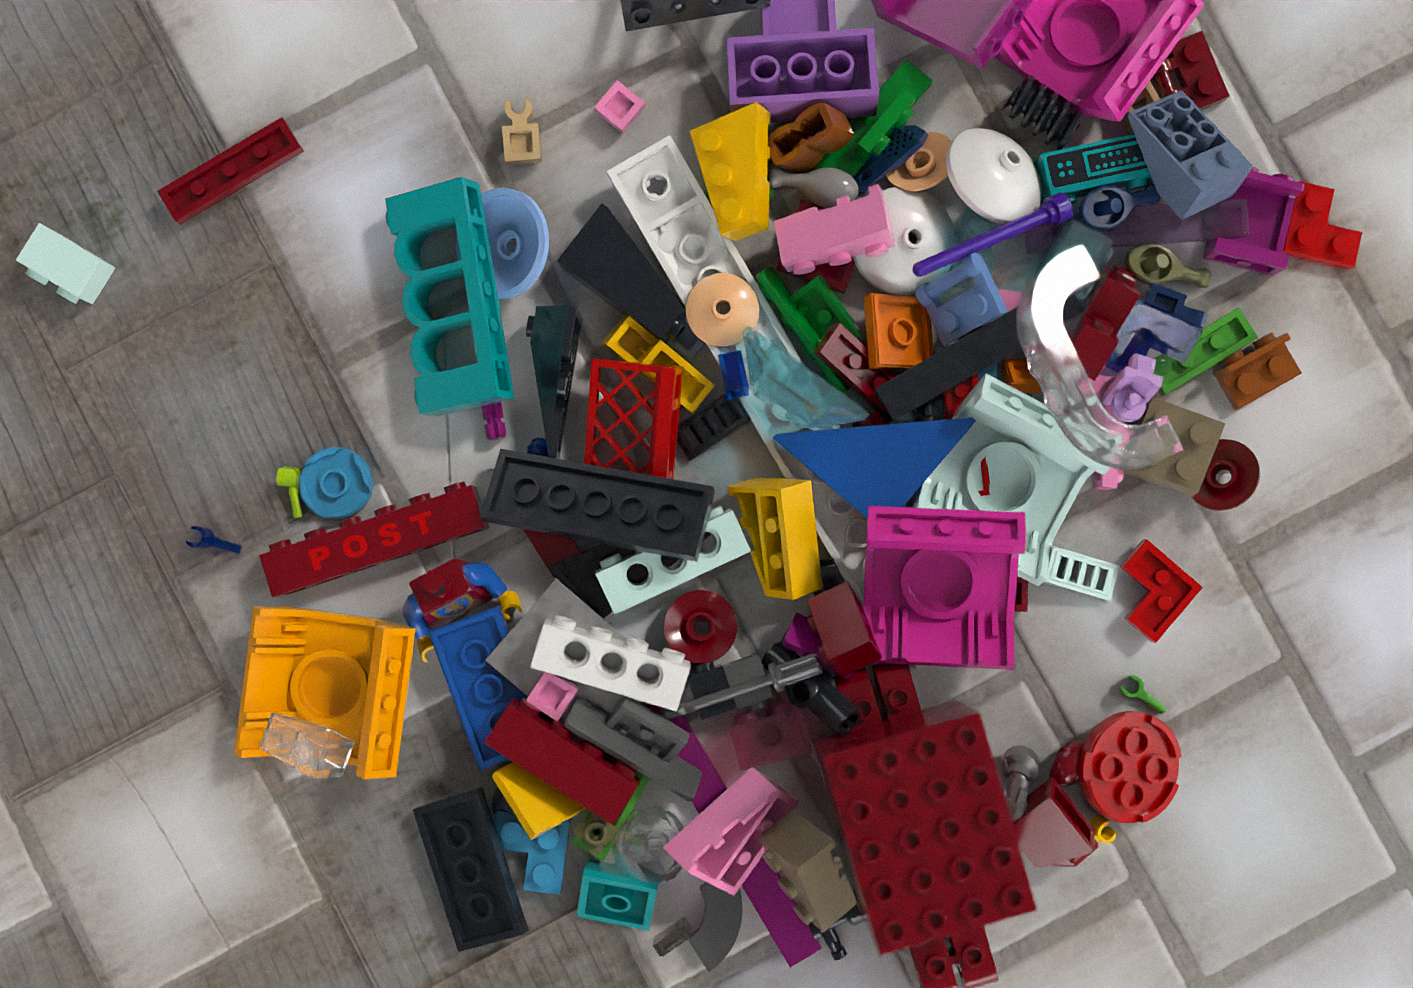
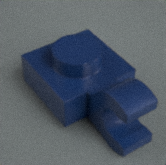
[1137,283,1208,332]

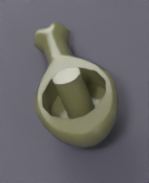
[1125,243,1211,288]

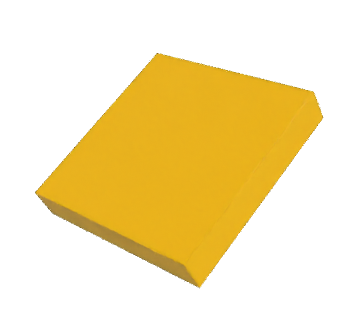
[492,762,587,840]

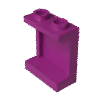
[1203,167,1305,276]

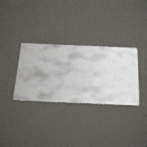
[486,579,659,742]

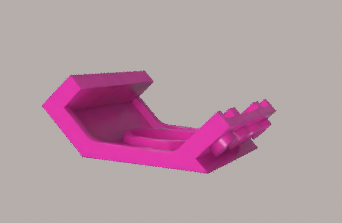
[994,0,1204,122]
[863,506,1026,670]

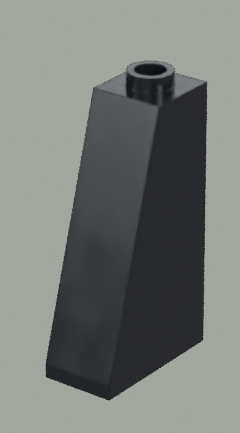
[557,203,687,344]

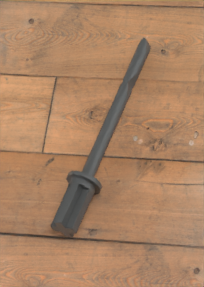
[656,653,823,720]

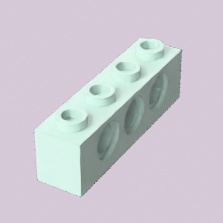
[595,506,751,615]

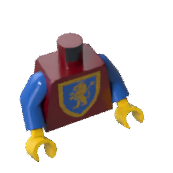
[402,558,522,663]

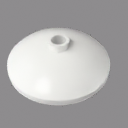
[946,128,1042,225]
[853,187,956,296]

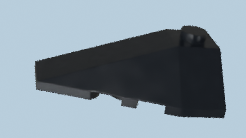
[526,305,583,459]

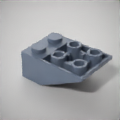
[1128,90,1254,220]

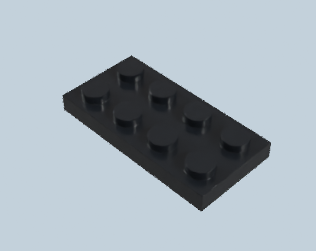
[413,787,529,952]

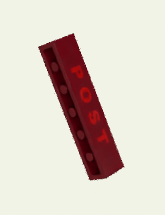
[259,481,490,598]

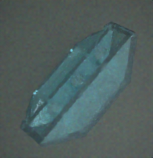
[742,325,869,429]

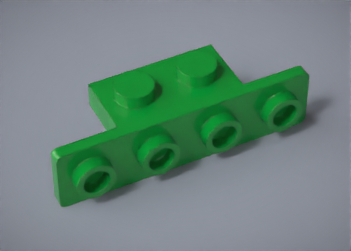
[815,60,932,178]
[756,266,863,395]

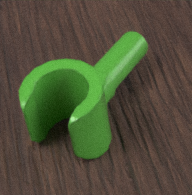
[1119,675,1166,714]

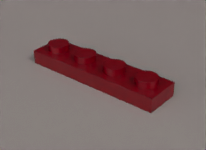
[157,117,304,225]

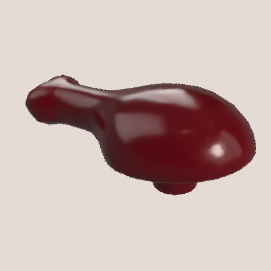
[1049,737,1088,787]

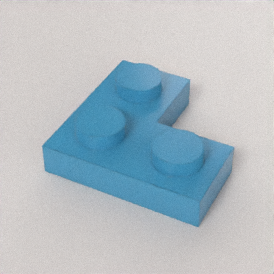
[495,809,571,895]

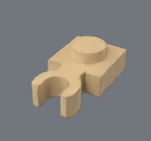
[502,99,542,166]

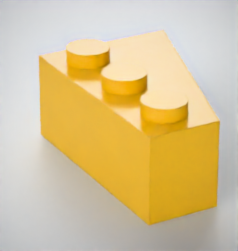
[690,102,771,242]
[727,477,823,600]

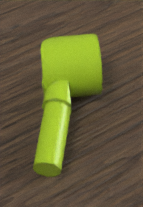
[276,466,302,518]

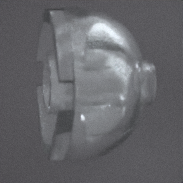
[612,807,684,884]

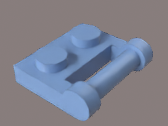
[915,252,1008,346]

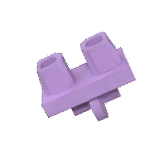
[1101,354,1163,422]

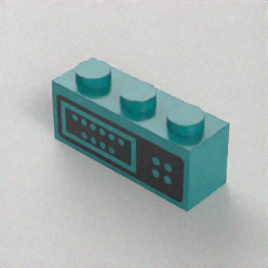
[1034,134,1152,204]

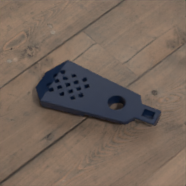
[854,125,929,194]

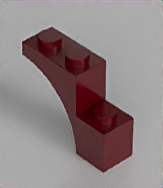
[1060,264,1141,381]

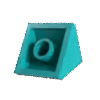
[577,859,660,931]

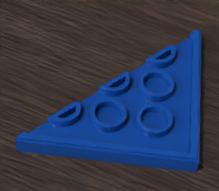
[773,417,976,519]

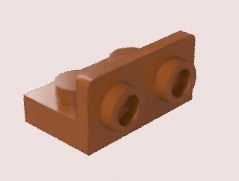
[1213,332,1302,410]

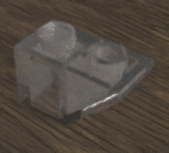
[259,713,355,779]

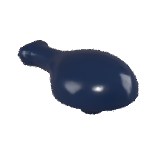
[1078,184,1161,230]

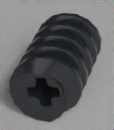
[1000,75,1082,151]

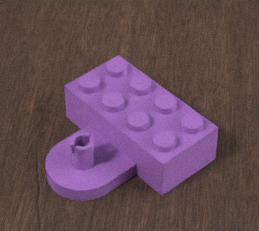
[726,0,879,123]

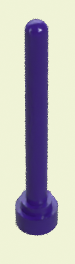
[912,192,1073,277]

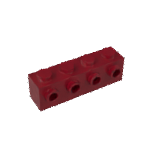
[484,697,639,825]

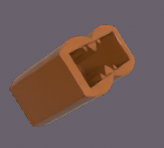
[768,103,854,173]

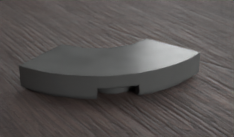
[688,882,743,972]

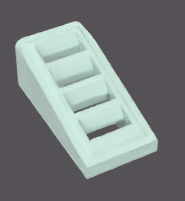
[1043,546,1120,601]

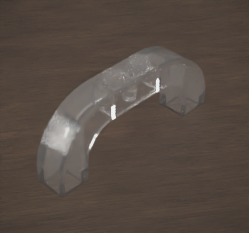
[1017,245,1184,470]

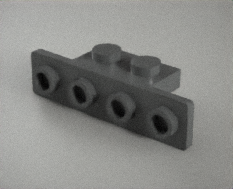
[564,696,702,802]

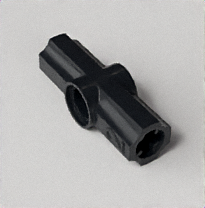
[761,641,862,737]

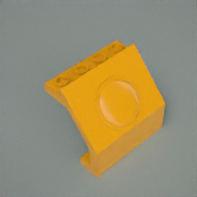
[234,605,416,779]

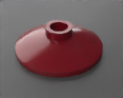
[1192,439,1260,511]
[664,590,737,664]

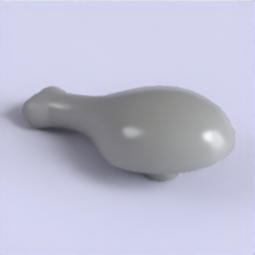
[768,167,858,208]

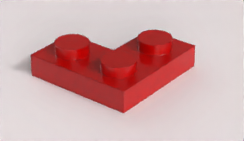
[1283,181,1363,270]
[1120,539,1203,643]

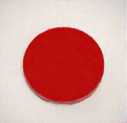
[1079,711,1182,823]

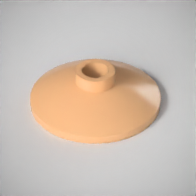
[886,132,952,192]
[686,273,759,347]

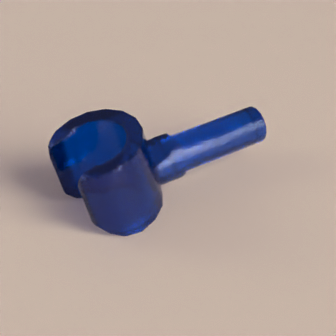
[186,526,242,554]

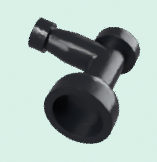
[808,905,864,960]

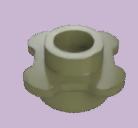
[574,812,620,855]

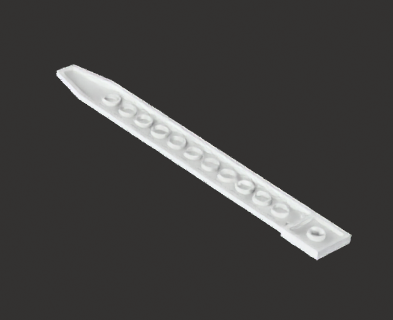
[607,135,925,669]

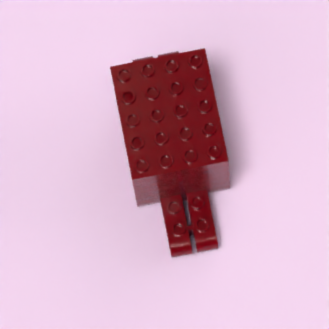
[812,663,1038,988]

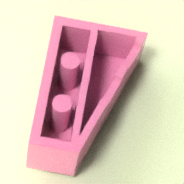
[774,184,896,274]
[663,767,800,896]

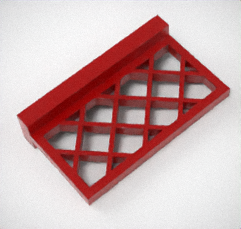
[584,358,683,479]

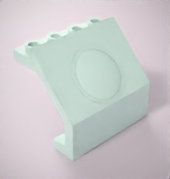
[909,374,1115,586]

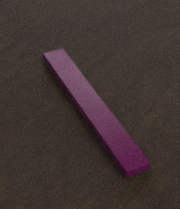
[645,704,822,968]

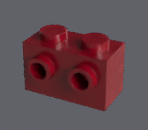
[807,581,883,677]

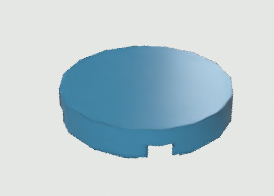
[298,447,374,520]

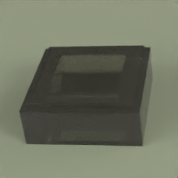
[653,916,692,957]

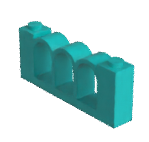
[385,177,515,416]

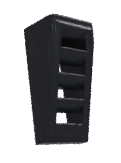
[677,389,751,461]

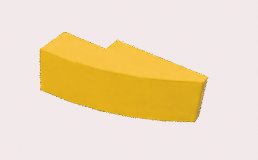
[601,315,715,414]

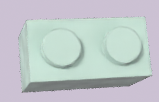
[16,223,116,304]

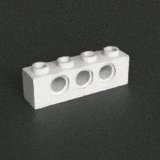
[530,615,690,711]

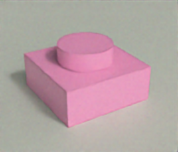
[594,80,646,134]
[526,672,579,721]

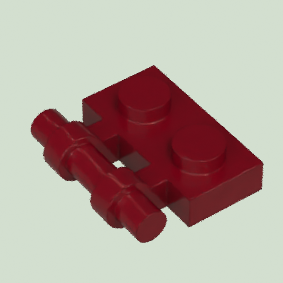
[1151,31,1230,110]

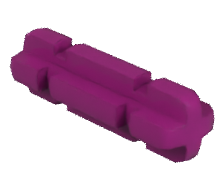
[481,402,506,440]

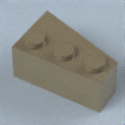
[758,809,857,932]

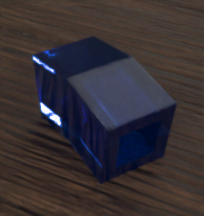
[718,350,749,400]

